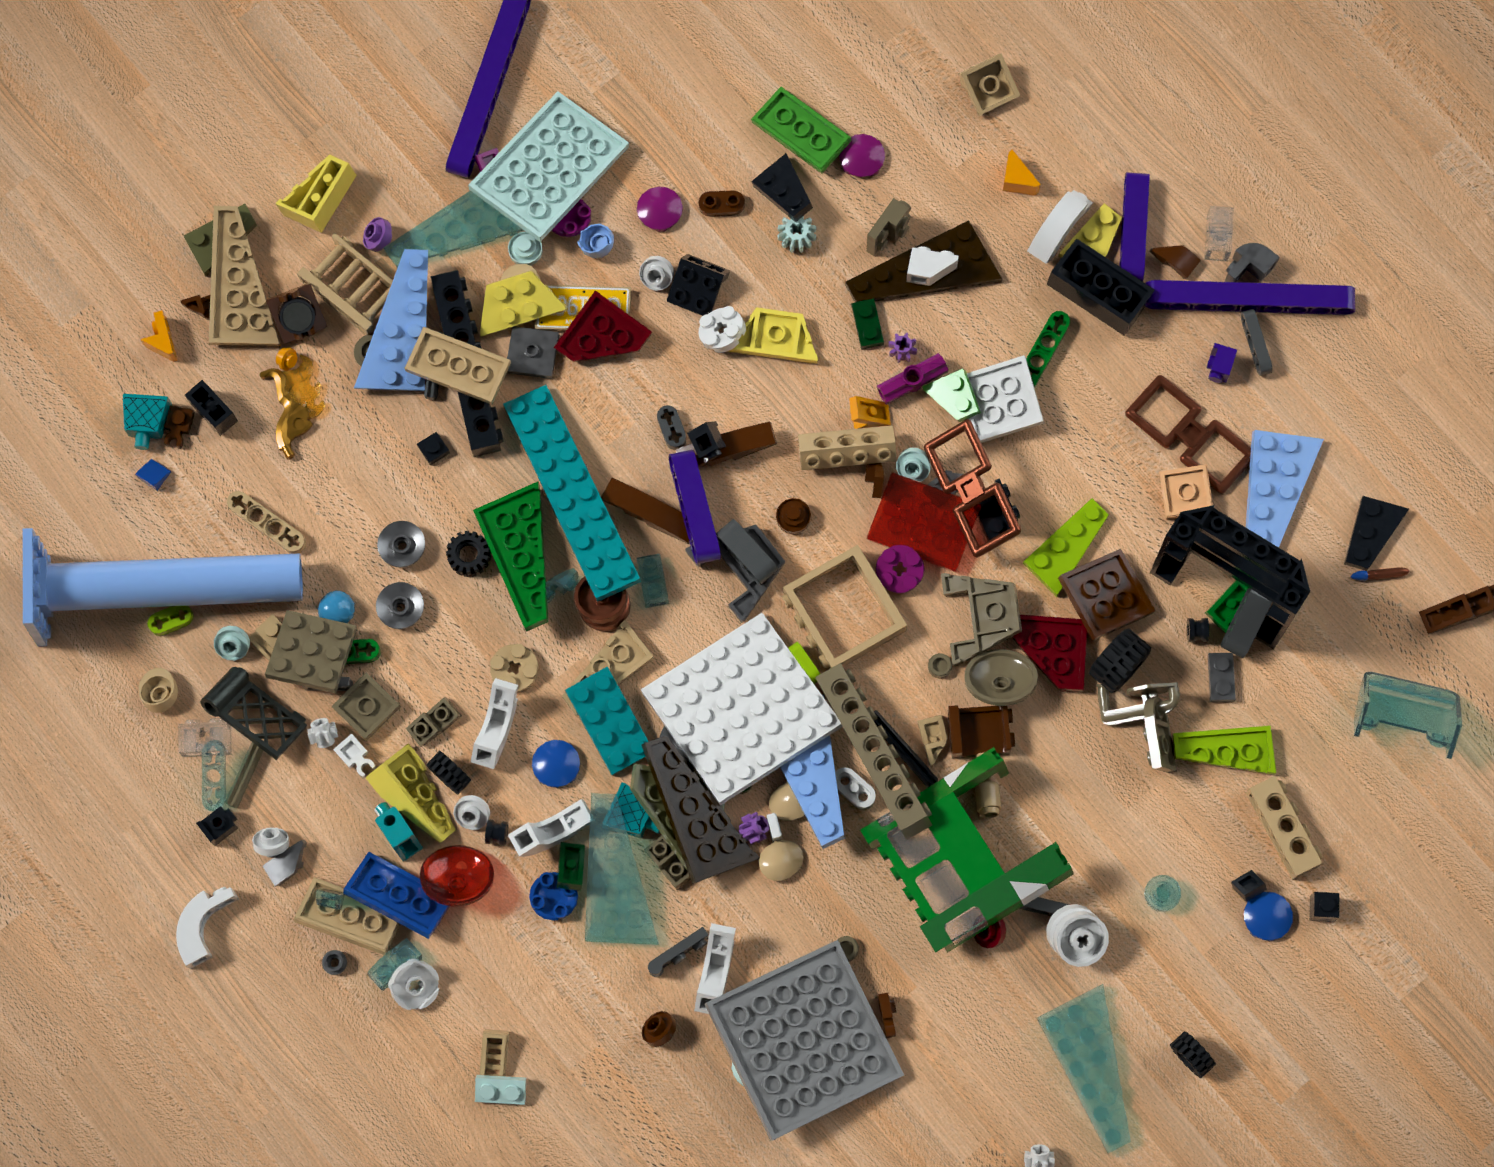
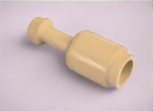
[975,753,1001,818]

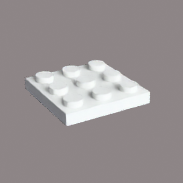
[967,355,1044,443]

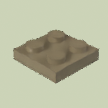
[332,672,401,741]

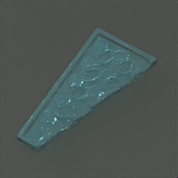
[585,793,659,945]
[1037,984,1131,1154]

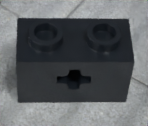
[185,380,238,436]

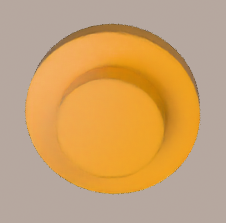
[276,348,297,371]

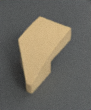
[917,715,948,765]

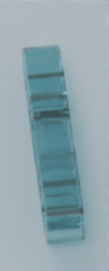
[202,740,226,811]

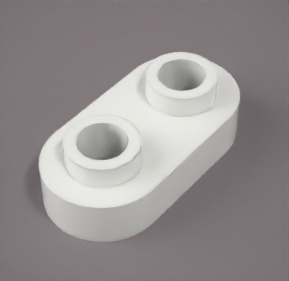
[836,767,876,809]

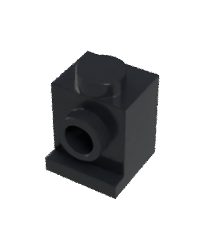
[687,421,726,460]
[196,806,238,846]

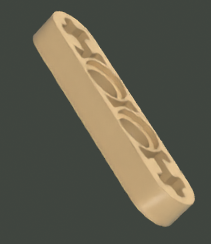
[227,491,306,554]

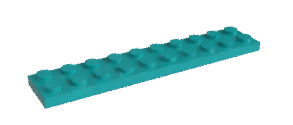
[503,385,641,602]

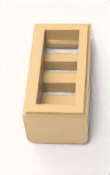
[480,1029,510,1076]

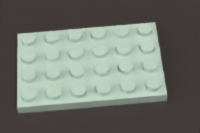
[468,91,629,242]

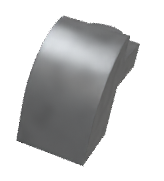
[1225,243,1280,282]

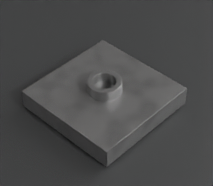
[507,326,559,379]

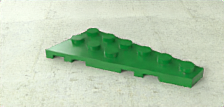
[473,481,548,632]

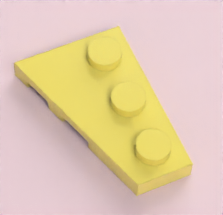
[1059,203,1122,258]

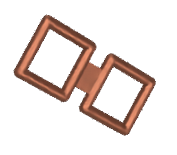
[1125,375,1251,494]
[924,419,1021,558]

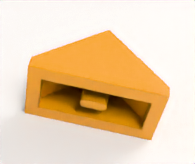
[1003,149,1041,195]

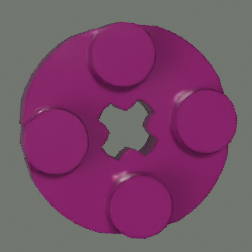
[876,545,925,593]

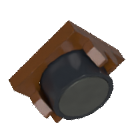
[266,283,327,344]

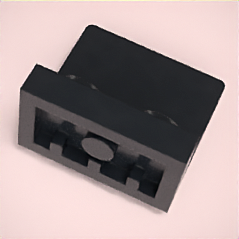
[667,254,730,316]
[973,478,1020,541]

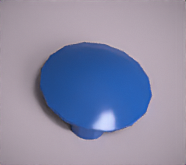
[532,740,580,787]
[529,872,578,921]
[1244,892,1293,941]

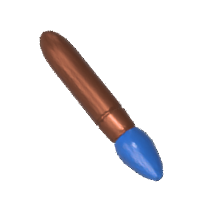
[1351,567,1410,581]

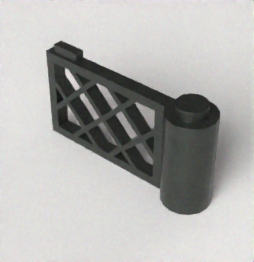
[200,667,307,760]

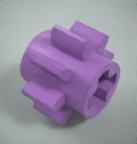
[888,333,917,363]
[739,812,769,844]

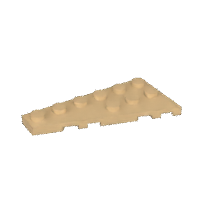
[209,206,280,346]

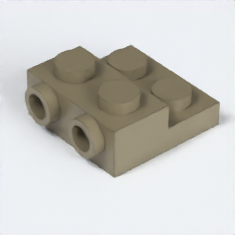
[867,198,911,256]

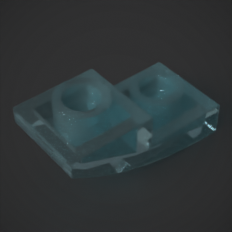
[637,554,669,608]
[546,568,579,604]
[367,938,422,991]

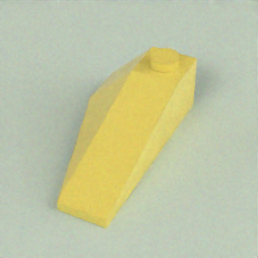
[365,743,456,843]

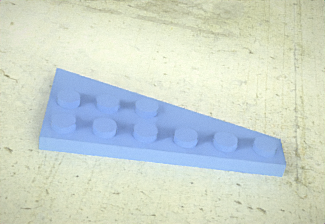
[354,249,428,391]
[1246,430,1324,547]
[780,694,845,849]

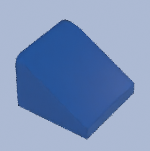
[135,459,171,491]

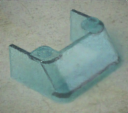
[1354,672,1462,759]

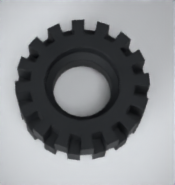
[446,531,491,577]
[426,751,471,795]
[1170,1031,1216,1078]

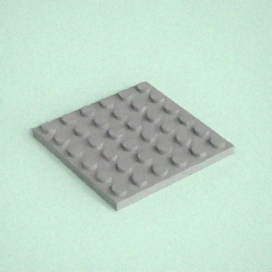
[705,940,904,1141]

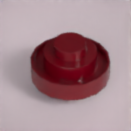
[972,913,1006,949]

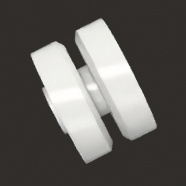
[1046,904,1109,967]

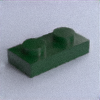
[851,299,884,350]
[557,842,585,891]

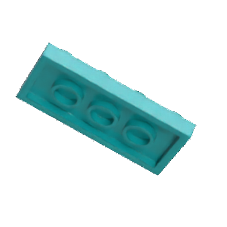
[565,667,649,775]

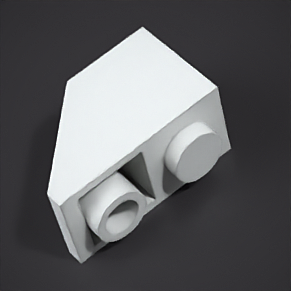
[906,246,959,286]

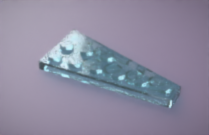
[384,191,524,268]

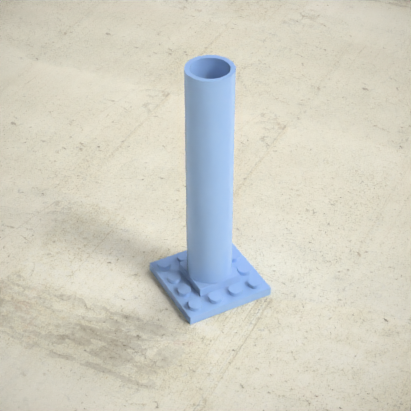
[23,528,303,647]

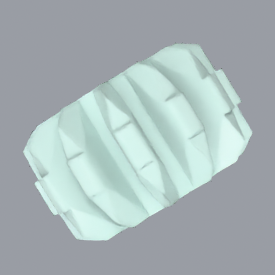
[777,216,816,253]

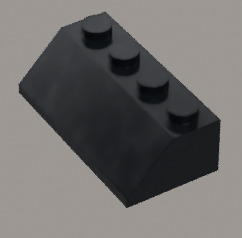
[1047,239,1155,336]

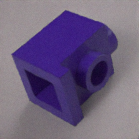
[1206,343,1237,383]

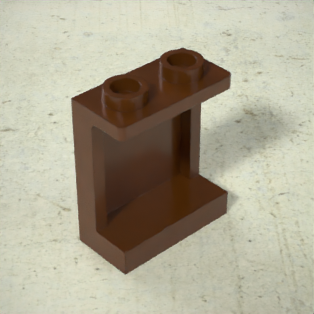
[947,705,1015,758]

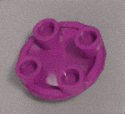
[839,134,885,177]
[637,186,683,232]
[551,199,591,237]

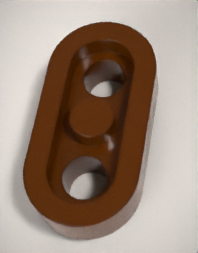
[698,190,745,217]

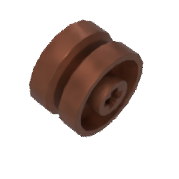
[574,576,631,631]

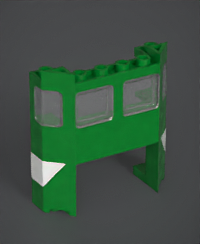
[860,747,1074,953]

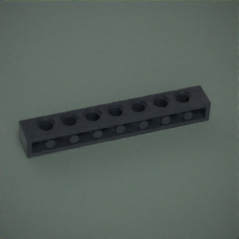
[430,270,504,457]

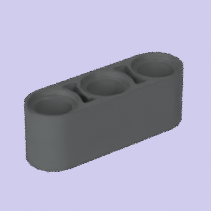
[716,519,778,585]
[1221,588,1272,658]

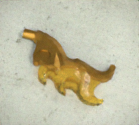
[259,355,325,460]

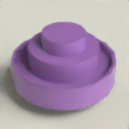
[363,217,392,252]

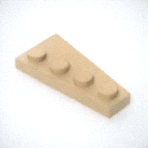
[562,620,654,716]

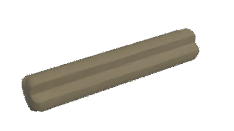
[225,742,263,808]

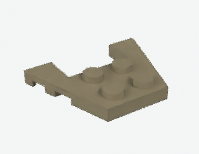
[941,573,1022,666]

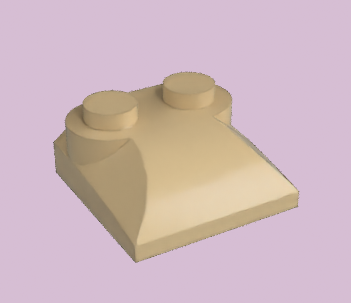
[959,53,1020,116]

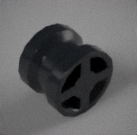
[1187,618,1209,642]
[485,820,508,846]

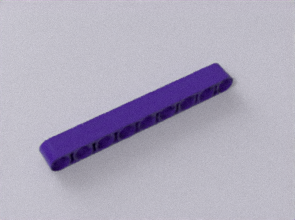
[445,0,531,178]
[1145,280,1355,315]

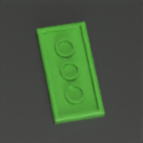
[751,87,852,174]

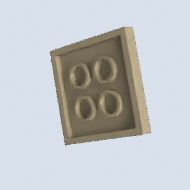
[265,610,357,694]

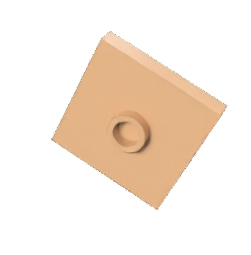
[1159,464,1213,519]

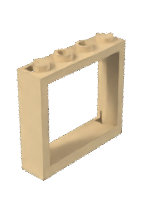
[781,545,907,669]

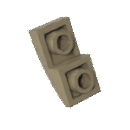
[406,697,462,747]
[644,835,691,891]

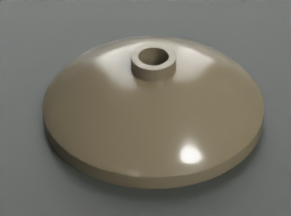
[965,649,1038,706]

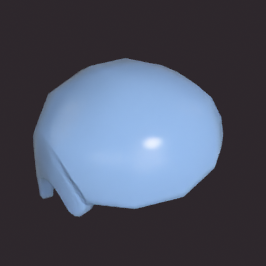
[577,223,614,259]

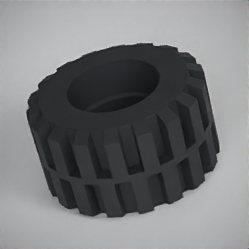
[1089,628,1152,693]

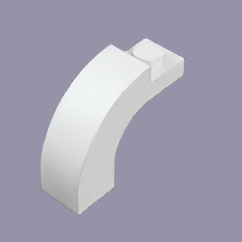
[1027,190,1093,264]
[471,678,518,769]
[508,799,595,857]
[176,887,239,969]
[694,923,736,1014]

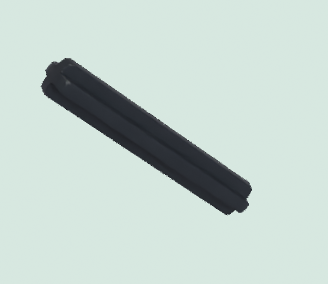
[874,710,938,788]

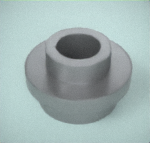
[322,950,347,975]

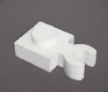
[333,734,376,778]

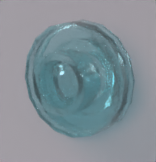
[1144,875,1181,912]

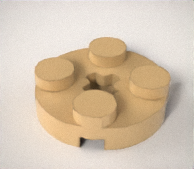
[490,644,539,693]

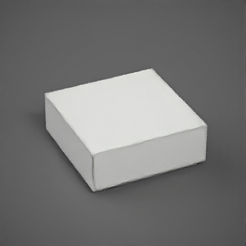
[766,813,782,842]

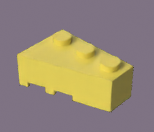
[275,155,357,233]

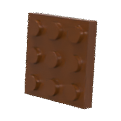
[1058,549,1156,641]

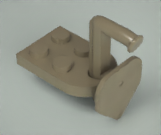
[1096,682,1180,773]

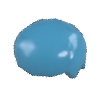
[318,590,355,623]

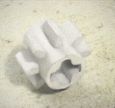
[307,718,338,748]
[1024,1144,1055,1167]

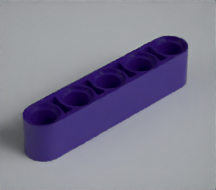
[1120,172,1150,282]
[669,450,721,564]

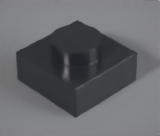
[417,432,450,465]
[1231,870,1267,902]

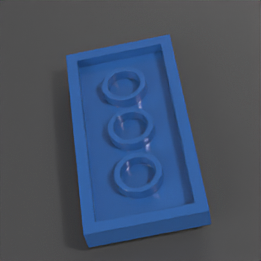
[343,852,454,939]

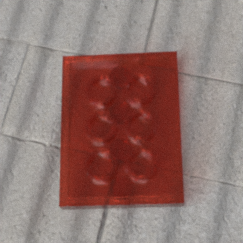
[866,472,982,573]

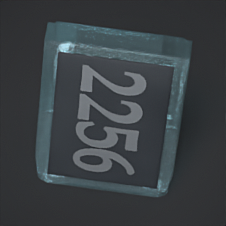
[316,888,345,910]

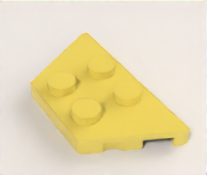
[480,270,567,336]
[728,307,818,364]

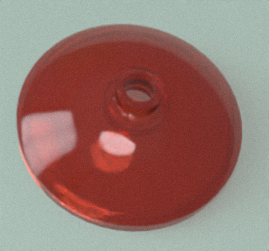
[420,845,494,906]

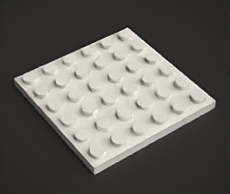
[641,613,843,806]

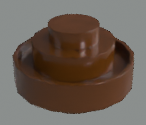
[776,498,811,534]
[641,1011,677,1047]

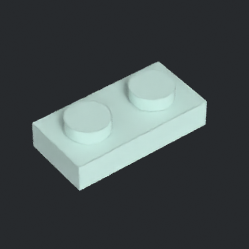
[475,1075,526,1105]

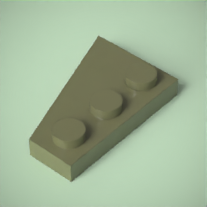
[184,204,257,276]

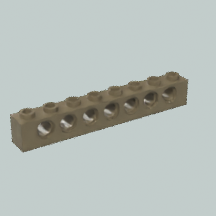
[815,663,932,840]

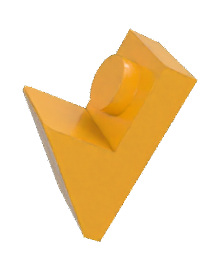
[141,310,178,362]
[849,396,891,429]

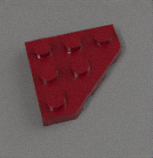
[554,291,653,362]
[1013,615,1087,692]

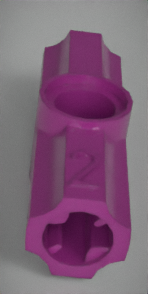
[877,353,949,405]

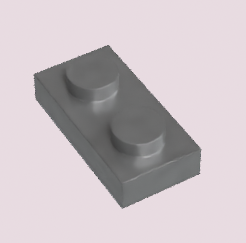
[1208,653,1236,702]

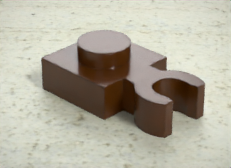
[164,405,195,449]
[878,992,896,1038]

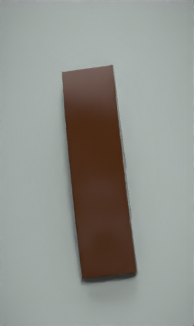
[676,421,777,468]
[601,478,689,544]
[1419,585,1494,635]

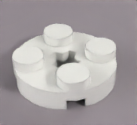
[699,306,746,353]
[388,959,439,1010]

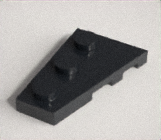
[751,153,813,222]
[1344,496,1409,571]

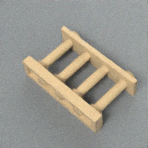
[297,233,393,335]

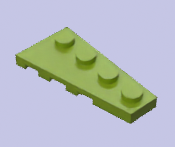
[1023,498,1109,597]
[1172,725,1276,775]

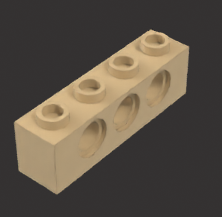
[798,425,896,470]
[1246,776,1323,880]

